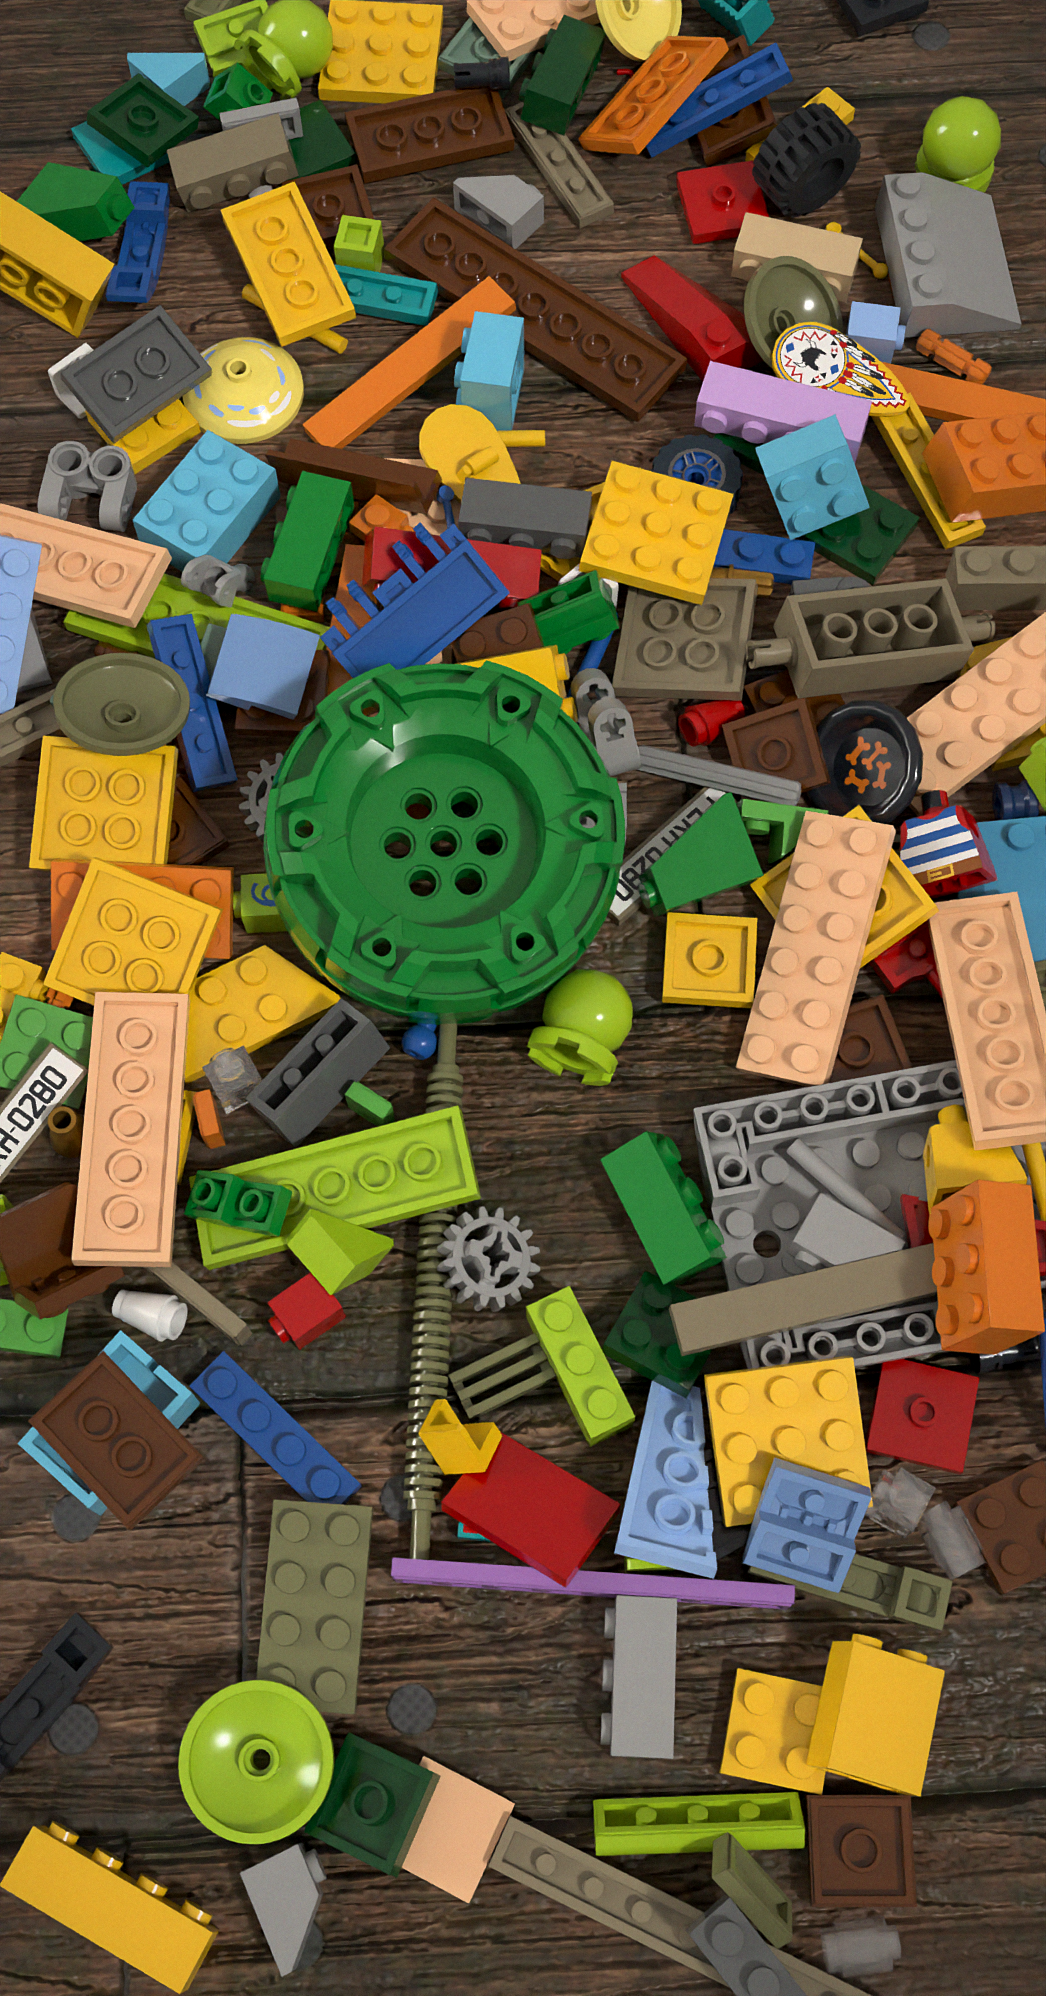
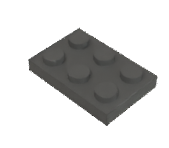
[61,305,212,444]

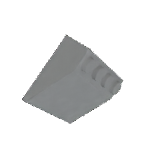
[875,172,1022,338]

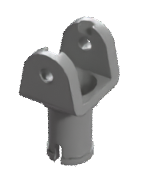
[181,555,255,608]

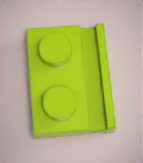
[193,0,268,78]

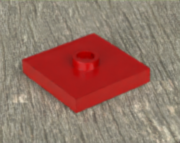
[676,160,769,244]
[865,1359,980,1475]

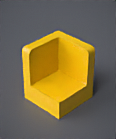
[418,1399,502,1475]

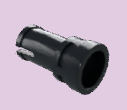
[454,56,510,90]
[968,1335,1041,1374]

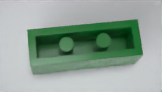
[260,471,355,612]
[600,1131,727,1285]

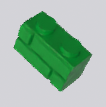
[517,570,620,655]

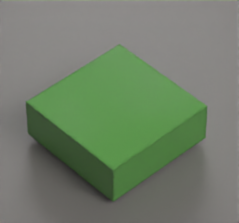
[345,1081,395,1127]

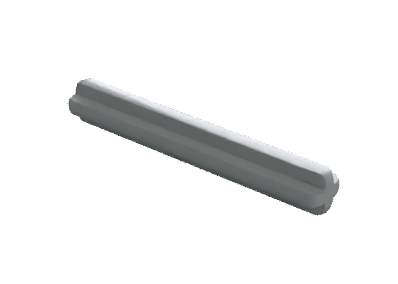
[637,745,802,806]

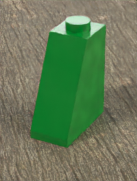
[16,162,135,241]
[639,792,763,917]

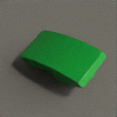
[184,1170,292,1237]

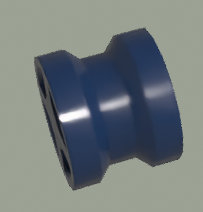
[992,780,1039,821]

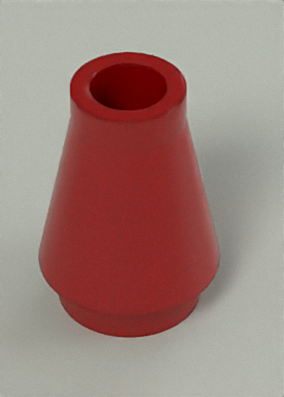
[678,700,745,747]

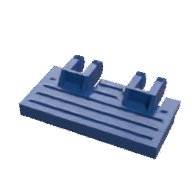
[320,522,510,678]

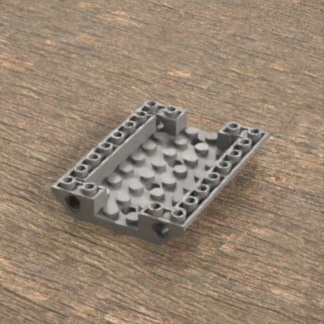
[693,1060,1046,1369]

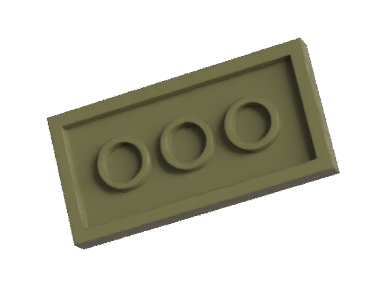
[256,1499,374,1714]

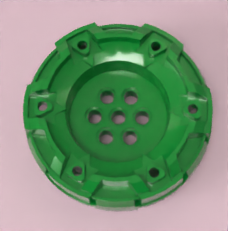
[263,660,625,1025]

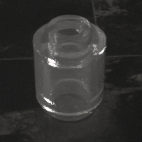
[917,1501,986,1580]
[821,1915,901,1978]

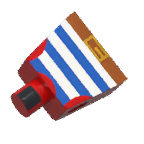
[900,790,997,899]

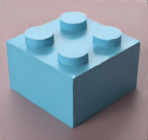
[454,311,524,431]
[755,414,870,540]

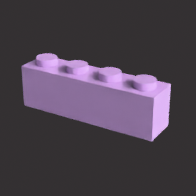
[694,361,872,464]

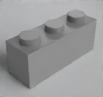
[600,1595,677,1759]

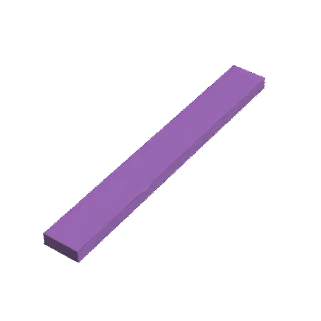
[391,1558,795,1610]

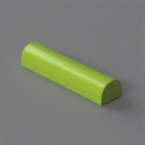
[593,1792,805,1856]

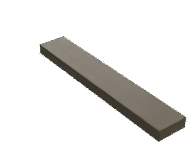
[669,1243,937,1356]

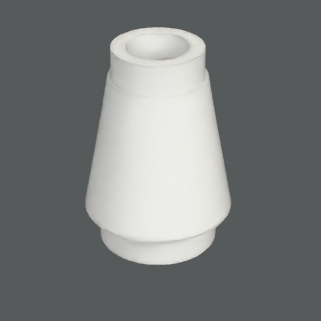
[112,1289,188,1341]

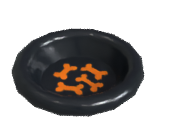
[806,700,924,824]

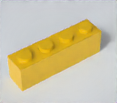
[0,1821,220,1994]

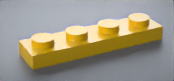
[871,393,986,550]

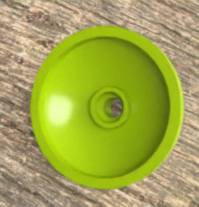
[178,1680,334,1844]

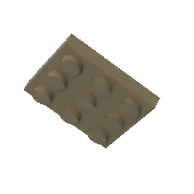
[612,578,758,701]

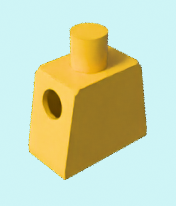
[923,1104,1028,1214]

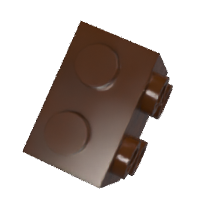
[0,1182,125,1320]

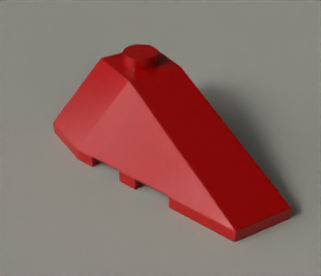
[621,255,764,382]

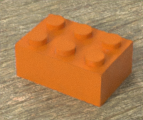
[922,411,1046,523]
[928,1180,1045,1355]

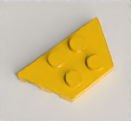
[185,945,341,1084]

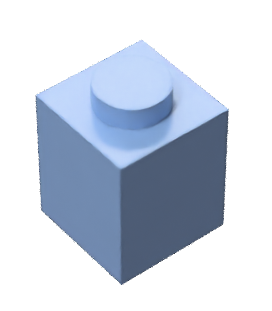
[846,301,906,364]

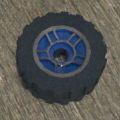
[651,434,743,519]

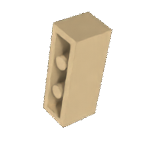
[731,212,863,303]

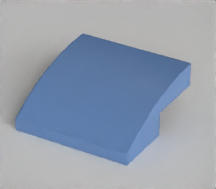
[206,614,320,720]
[743,1458,872,1593]

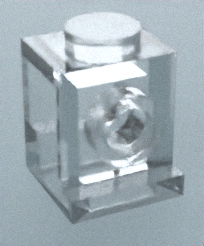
[202,1045,262,1114]
[864,1467,936,1538]

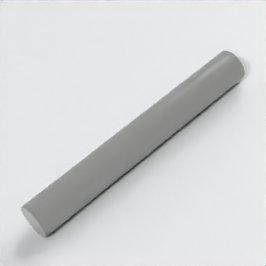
[786,1138,906,1239]

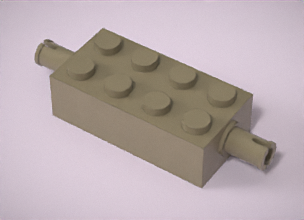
[745,578,995,698]

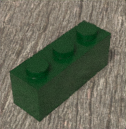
[518,15,606,136]

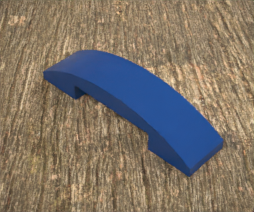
[106,181,170,303]

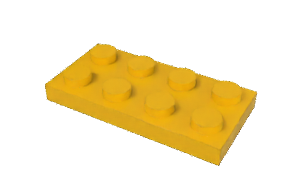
[221,181,356,347]

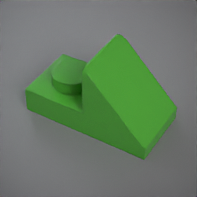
[736,799,828,864]

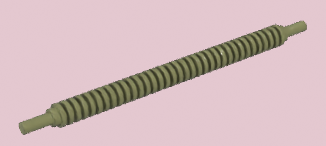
[403,1024,464,1560]

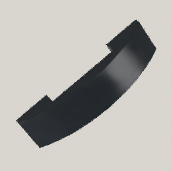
[0,1612,114,1782]

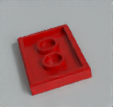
[441,1432,621,1588]

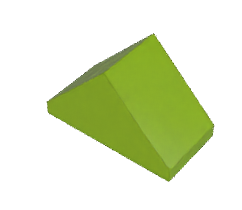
[287,1208,394,1295]

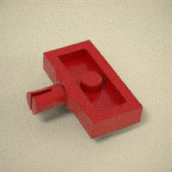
[868,921,943,998]

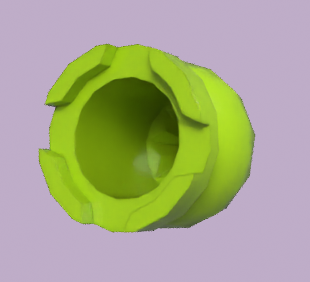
[234,0,333,101]
[915,96,1001,193]
[527,968,633,1086]

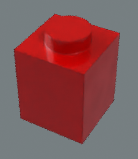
[267,1272,346,1350]

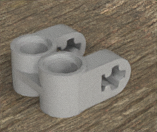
[38,441,137,532]
[571,668,641,777]

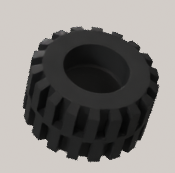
[752,103,861,218]

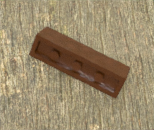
[265,438,442,515]

